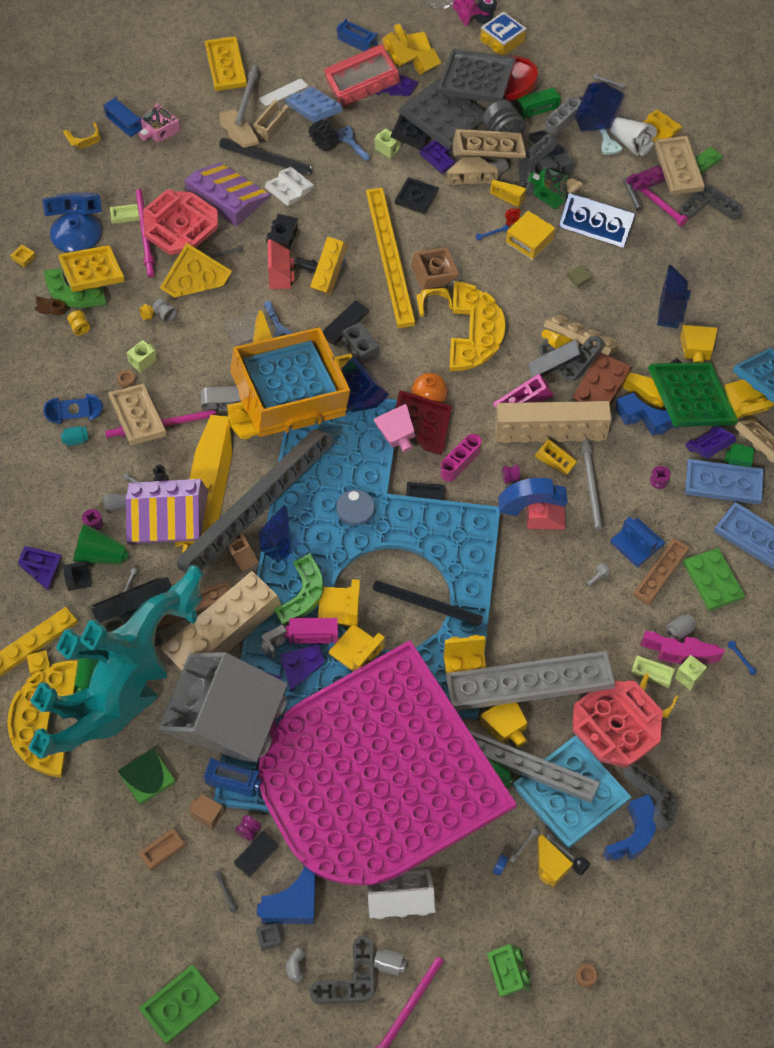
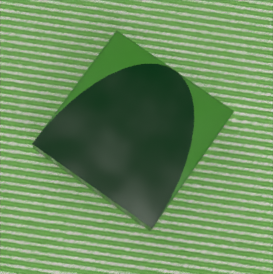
[118,748,176,805]

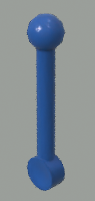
[476,225,509,240]
[728,641,757,675]

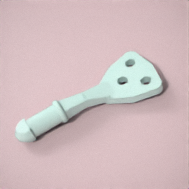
[593,115,622,155]

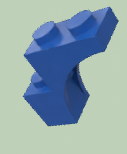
[615,393,680,436]

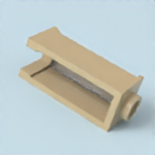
[253,100,289,142]

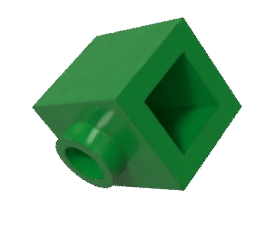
[724,444,754,467]

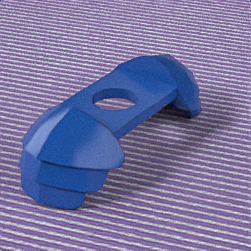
[43,394,103,424]

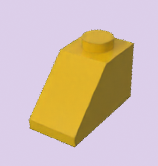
[537,834,573,888]

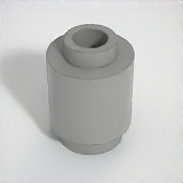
[666,614,696,641]
[373,949,407,977]

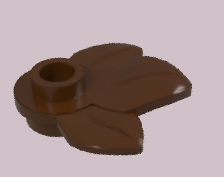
[34,296,67,316]

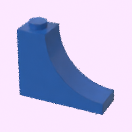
[257,866,315,924]

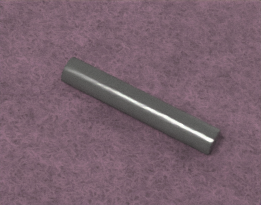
[623,177,643,211]

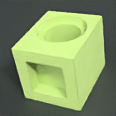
[374,128,401,159]
[126,340,157,373]
[675,655,707,690]

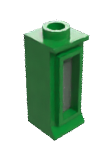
[517,87,561,120]

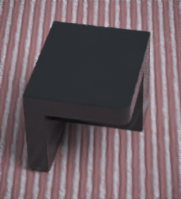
[63,561,91,591]

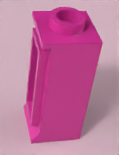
[285,618,338,645]

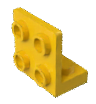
[394,24,431,51]
[724,380,774,419]
[227,402,258,439]
[318,579,360,626]
[329,624,385,672]
[443,635,486,673]

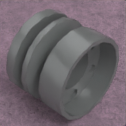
[482,100,526,135]

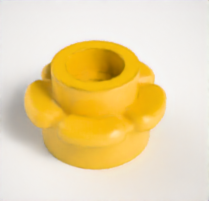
[139,304,154,321]

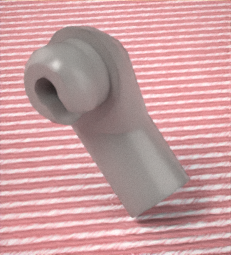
[286,948,305,983]

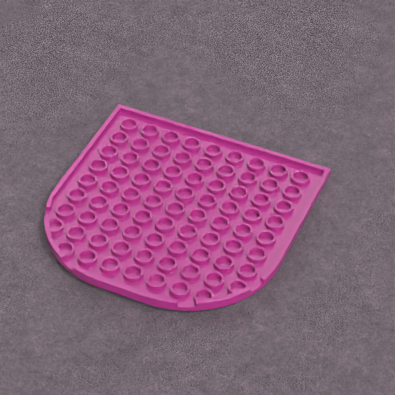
[259,640,517,886]

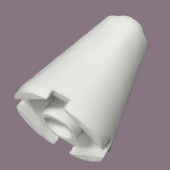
[610,117,657,156]

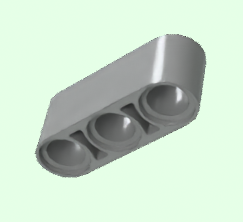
[545,97,581,137]
[201,386,241,411]

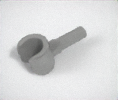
[587,563,609,587]

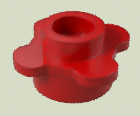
[504,208,521,226]

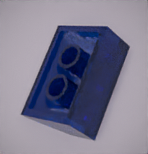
[575,82,625,132]
[657,265,691,329]
[340,356,389,412]

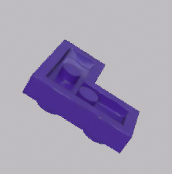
[419,140,455,174]

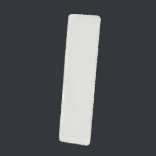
[259,79,307,106]

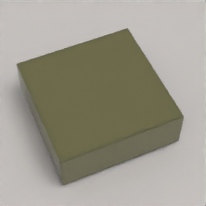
[567,265,592,288]

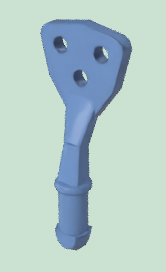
[336,126,370,161]
[264,301,292,338]

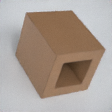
[190,794,224,830]

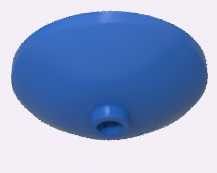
[50,213,102,253]

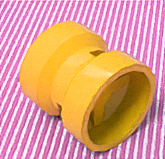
[67,310,90,336]

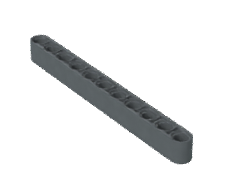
[177,429,333,573]

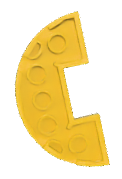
[449,281,505,371]
[7,661,77,778]

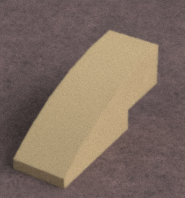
[219,109,259,148]

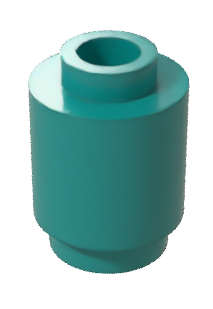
[60,425,89,447]

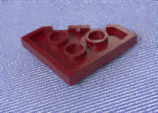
[395,390,452,455]

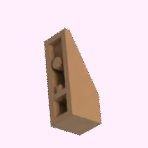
[228,532,259,572]

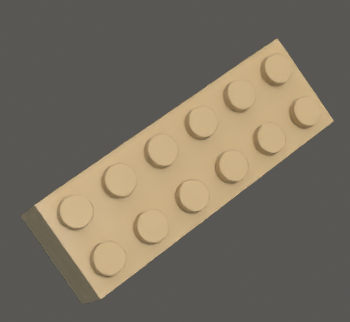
[495,401,611,443]
[161,571,281,673]

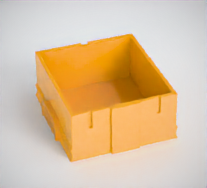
[230,327,350,437]

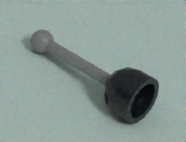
[546,835,591,876]

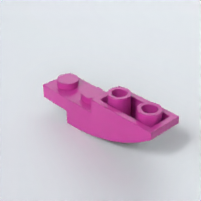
[640,631,725,664]

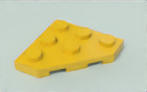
[159,243,232,298]

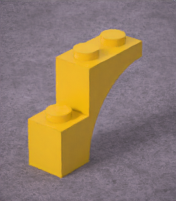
[382,32,441,75]

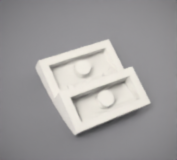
[265,167,314,206]

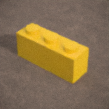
[310,236,348,295]

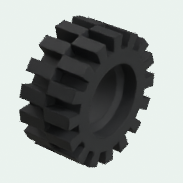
[308,119,339,152]

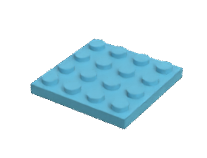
[512,735,631,850]

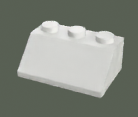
[367,869,435,919]

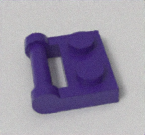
[686,426,736,459]

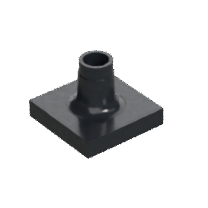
[87,577,172,647]

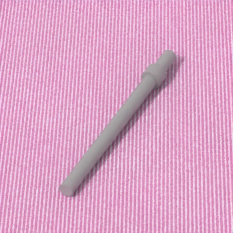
[235,65,259,126]
[581,437,602,530]

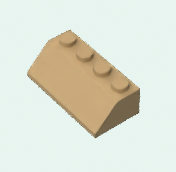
[452,129,526,160]

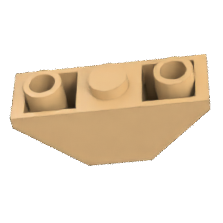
[447,157,498,185]

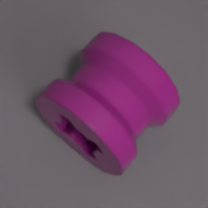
[502,464,520,484]
[650,466,671,489]
[82,509,103,531]
[235,815,262,841]

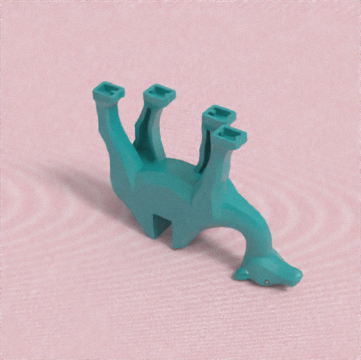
[29,565,204,758]

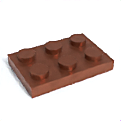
[572,352,632,406]

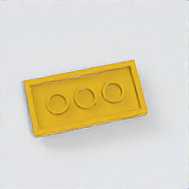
[205,36,247,91]

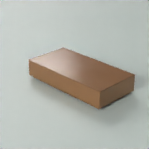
[138,828,186,871]

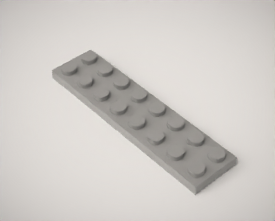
[446,651,615,711]

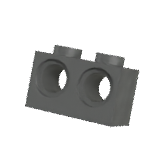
[341,322,379,366]

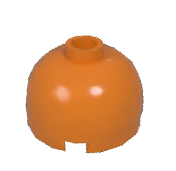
[411,373,448,403]

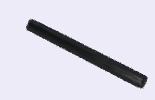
[219,138,312,175]
[373,580,483,626]

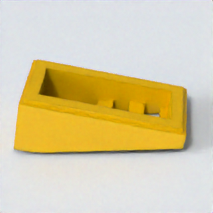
[490,180,527,207]
[535,439,578,475]

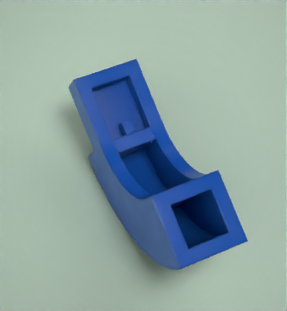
[42,193,102,217]

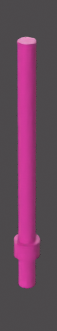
[135,189,155,278]
[105,409,216,438]
[375,957,444,1048]

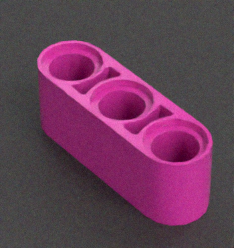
[440,434,482,481]

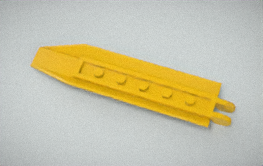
[175,415,232,553]

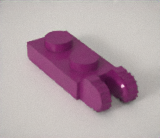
[626,166,666,191]

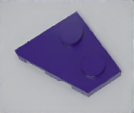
[375,74,418,96]
[18,546,62,590]
[280,644,324,692]

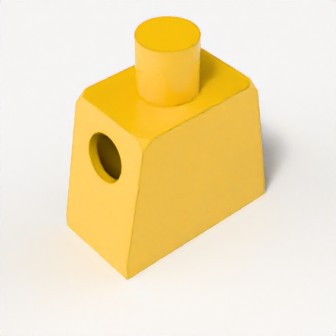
[680,325,717,363]
[480,702,527,748]

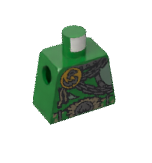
[528,168,568,209]

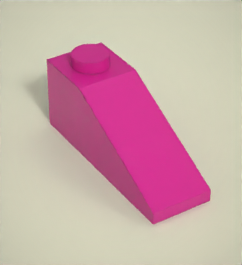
[493,374,554,408]

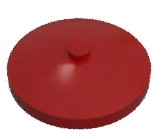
[503,56,539,101]

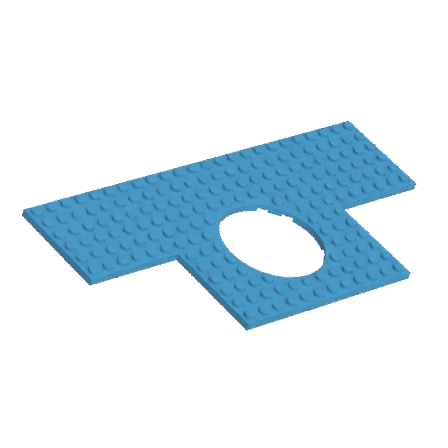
[214,394,500,813]

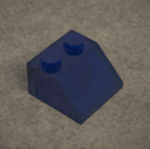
[259,505,291,563]

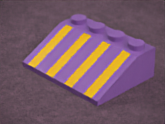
[185,162,271,227]
[126,479,208,544]

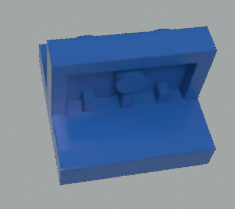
[610,516,665,568]

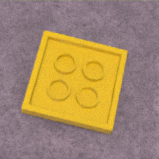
[58,245,124,292]

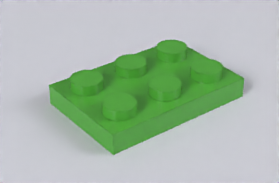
[683,548,745,611]
[139,964,220,1045]

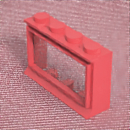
[324,44,400,107]

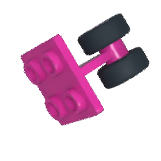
[453,0,497,26]

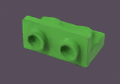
[487,944,531,997]

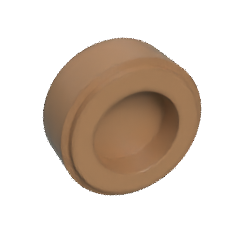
[117,370,136,388]
[575,964,598,988]

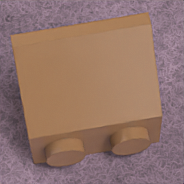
[411,247,459,291]

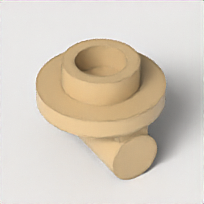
[566,179,583,195]

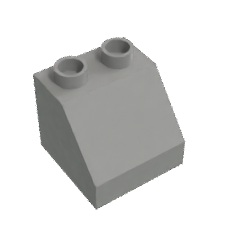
[158,652,287,762]

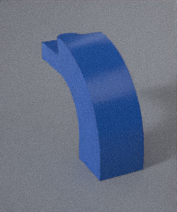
[498,478,568,516]
[603,794,656,861]

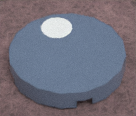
[336,490,374,526]

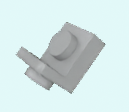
[261,624,287,659]

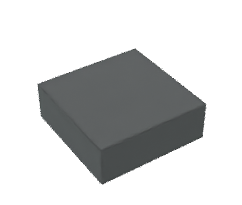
[256,922,282,951]

